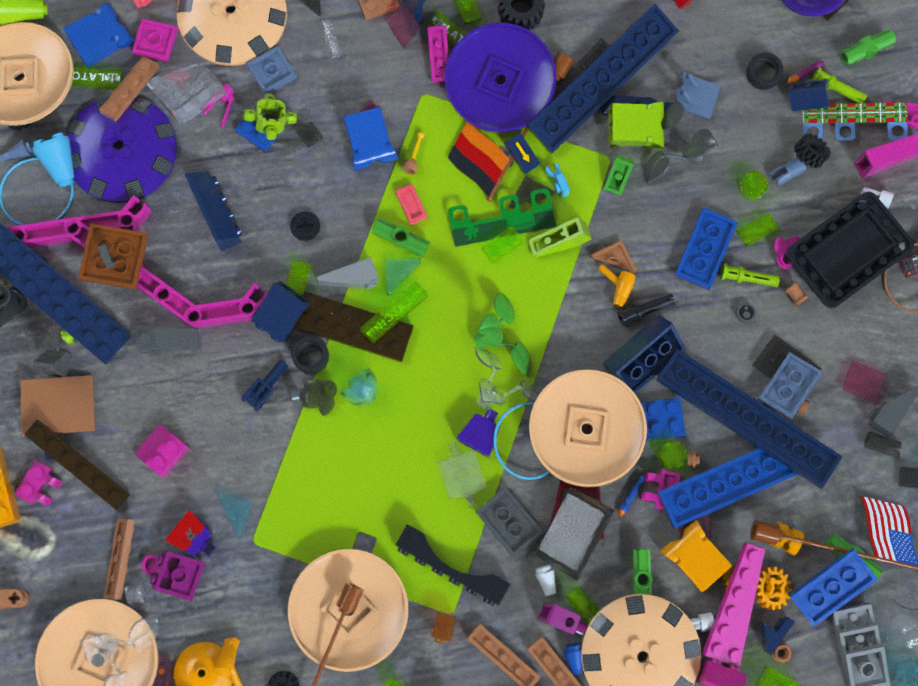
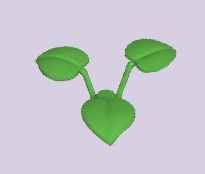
[474,293,530,376]

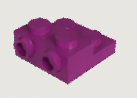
[149,550,205,601]

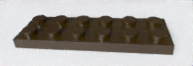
[293,291,414,363]

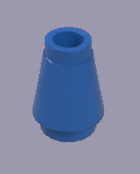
[564,643,583,675]

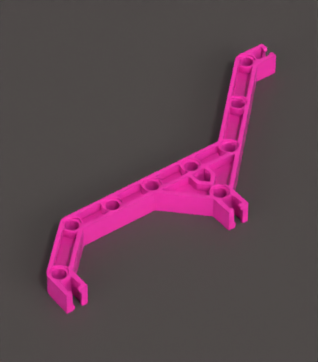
[6,195,268,328]

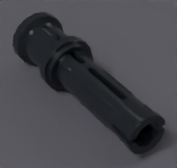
[617,293,675,326]

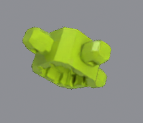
[244,93,297,140]

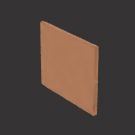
[20,375,95,436]

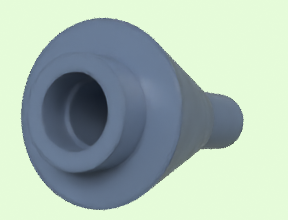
[0,138,33,162]

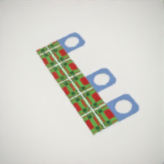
[803,103,908,141]

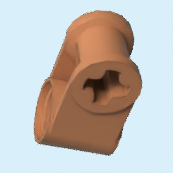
[0,588,29,609]

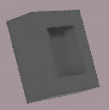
[98,244,116,269]

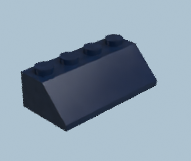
[184,171,242,251]
[602,315,686,393]

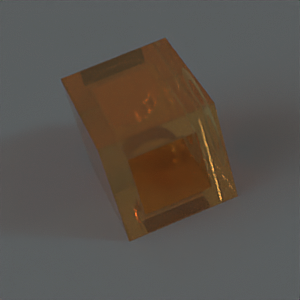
[431,613,456,645]

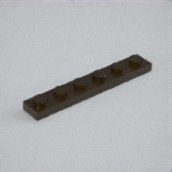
[24,419,130,511]

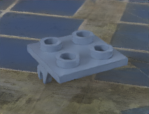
[675,72,721,120]

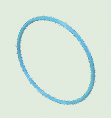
[0,157,74,225]
[493,403,550,480]

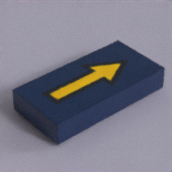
[504,132,541,175]

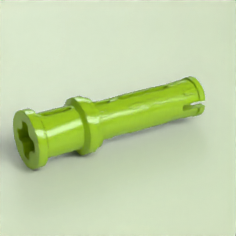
[811,67,867,103]
[720,263,780,287]

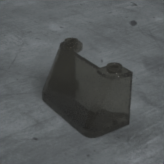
[533,486,614,581]

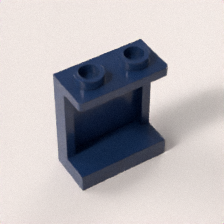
[251,281,312,343]

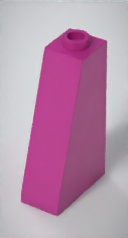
[854,134,918,179]

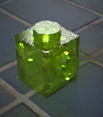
[656,441,688,470]

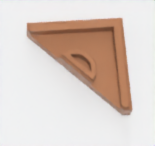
[590,240,637,273]

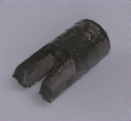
[864,431,902,458]

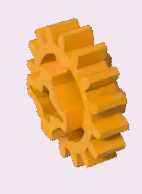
[755,567,792,610]

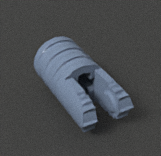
[768,157,806,186]

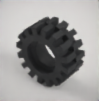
[794,133,831,169]

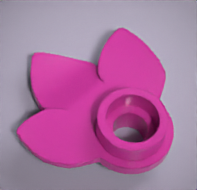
[774,236,799,269]

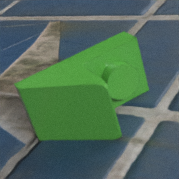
[604,155,635,196]

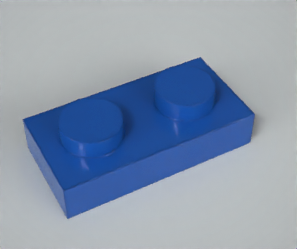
[235,119,277,153]

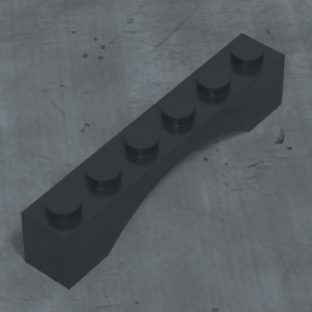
[395,524,511,607]

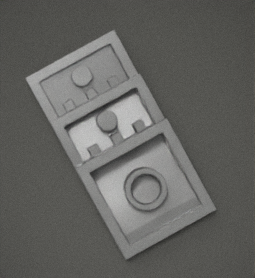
[832,602,891,686]

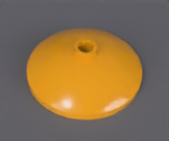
[174,642,233,686]

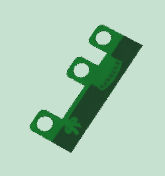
[448,188,556,247]

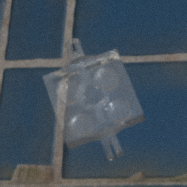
[438,442,487,508]

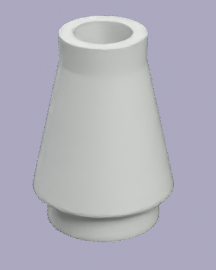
[535,565,556,596]

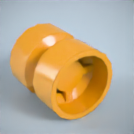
[769,521,805,556]

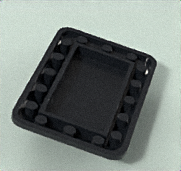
[786,192,914,308]

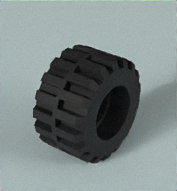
[498,0,545,30]

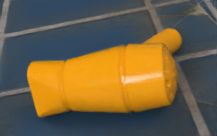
[598,264,636,309]
[214,637,243,686]

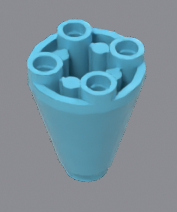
[32,133,74,188]

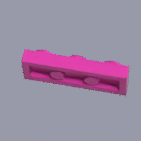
[428,25,449,83]

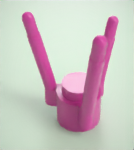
[200,83,235,128]

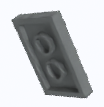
[475,487,543,558]

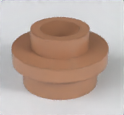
[688,450,700,470]
[771,643,792,663]

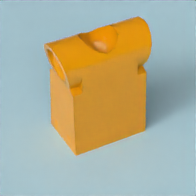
[659,519,732,593]

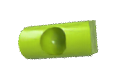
[608,102,664,150]

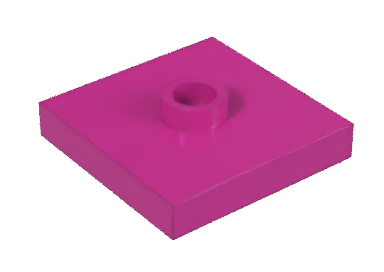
[132,18,178,63]

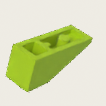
[528,217,592,258]

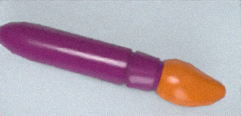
[787,61,824,85]

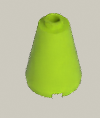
[0,0,48,25]

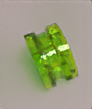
[739,171,768,201]

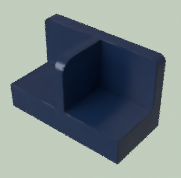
[788,79,829,111]

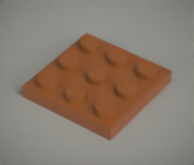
[78,223,149,290]

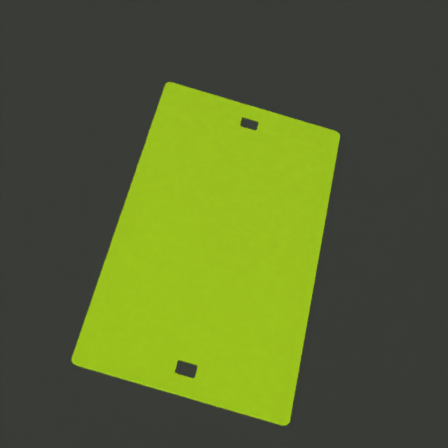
[253,94,610,614]

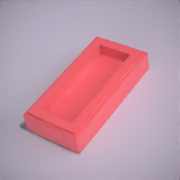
[395,184,428,226]

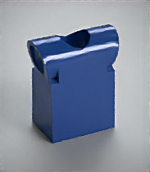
[63,3,134,68]
[343,107,399,171]

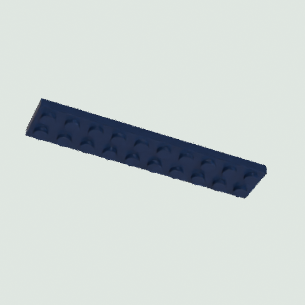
[526,3,679,154]
[0,223,132,365]
[656,349,843,489]

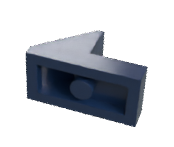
[759,617,795,654]

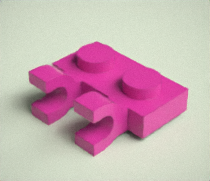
[14,460,62,506]
[641,470,681,511]

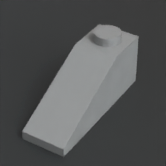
[317,257,379,289]

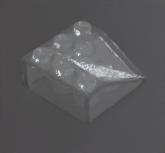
[146,63,226,127]

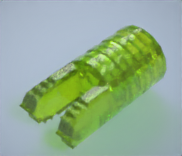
[564,586,599,623]

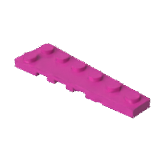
[702,542,765,667]

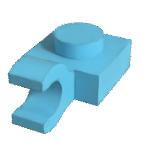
[545,163,570,198]

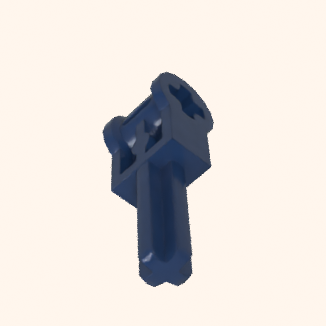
[241,360,288,412]

